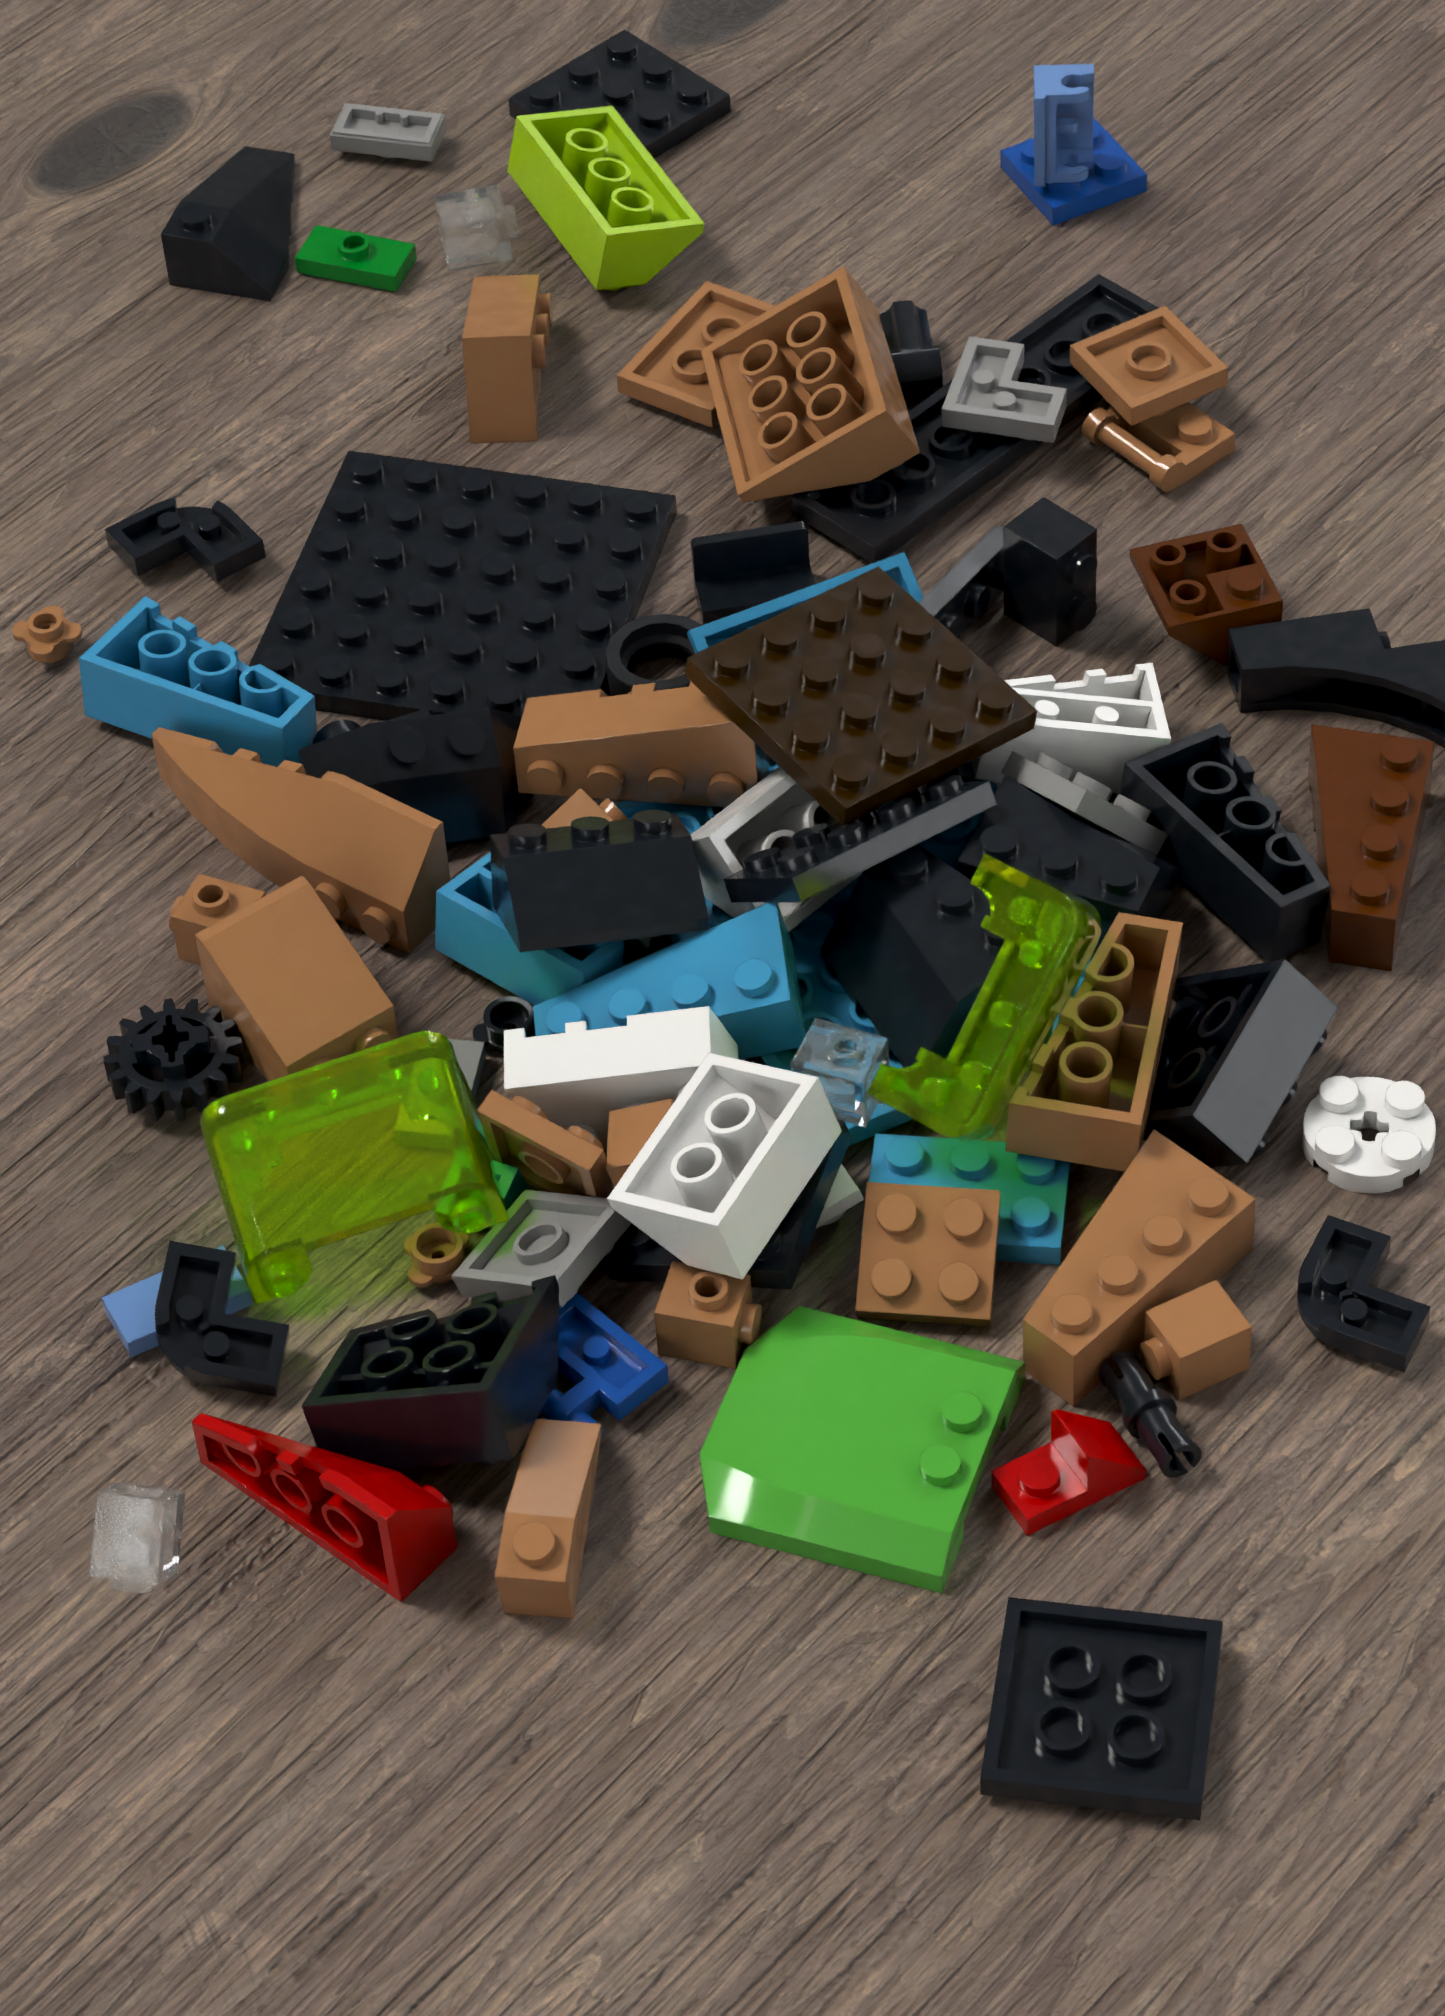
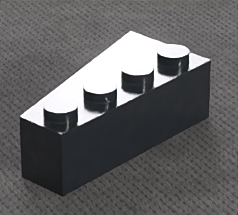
[1120,723,1331,962]

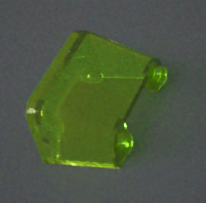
[867,854,1102,1142]
[200,1031,509,1304]

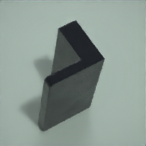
[691,521,815,625]

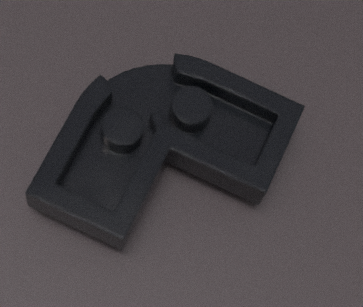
[105,498,266,582]
[1297,1215,1431,1372]
[155,1241,289,1397]

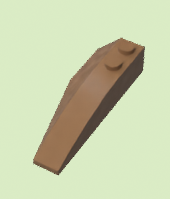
[151,727,451,954]

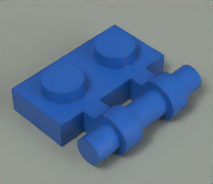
[541,1293,669,1437]

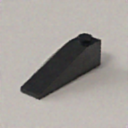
[161,146,295,301]

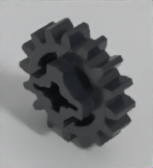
[103,998,246,1122]

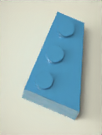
[435,852,624,1005]

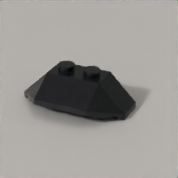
[298,708,534,846]

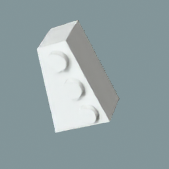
[971,663,1171,795]
[504,1006,738,1151]

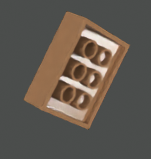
[701,266,920,502]

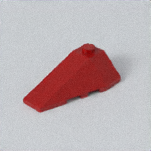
[192,1413,457,1602]

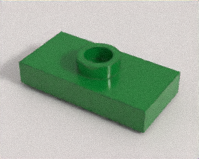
[295,225,417,292]

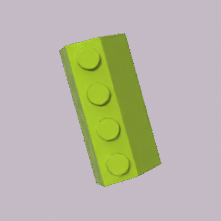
[507,106,705,291]

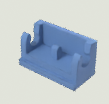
[1033,64,1094,187]

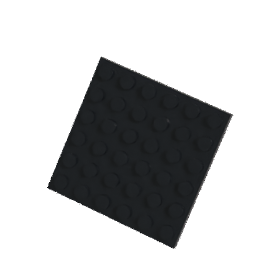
[249,450,677,721]

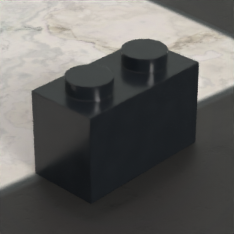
[1003,497,1098,647]

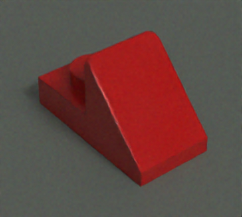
[991,1409,1147,1536]

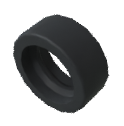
[605,614,702,696]

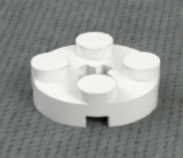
[1302,1075,1436,1194]

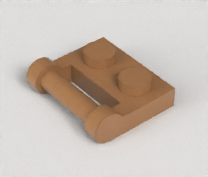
[1082,402,1235,492]

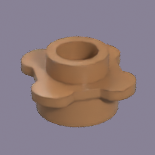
[12,606,82,663]
[404,1222,470,1288]

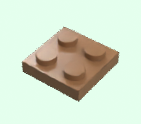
[1070,306,1228,426]
[477,1089,614,1198]
[855,1182,1001,1327]

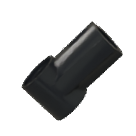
[879,300,943,399]

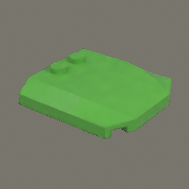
[699,1306,1026,1593]

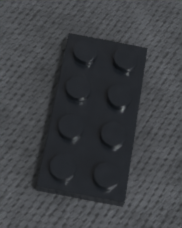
[723,775,997,903]

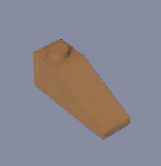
[495,1419,602,1619]

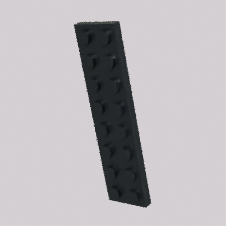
[791,274,1183,563]

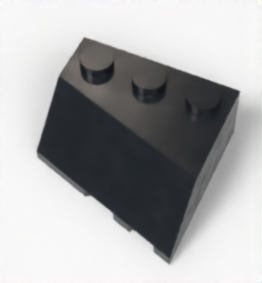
[958,776,1181,952]
[820,844,1047,1090]
[1143,959,1338,1168]
[301,1275,559,1471]

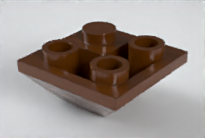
[1130,524,1283,666]

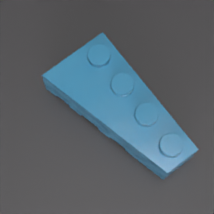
[79,596,317,767]
[533,902,807,1060]

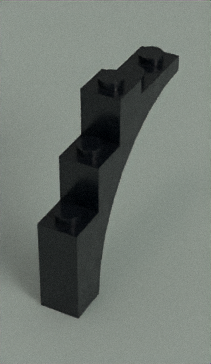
[1226,608,1445,748]

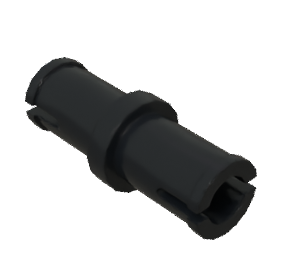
[1098,1351,1202,1478]

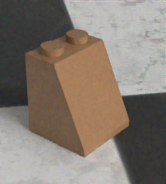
[195,876,400,1109]

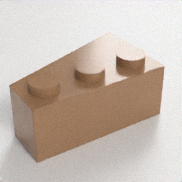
[462,274,552,443]

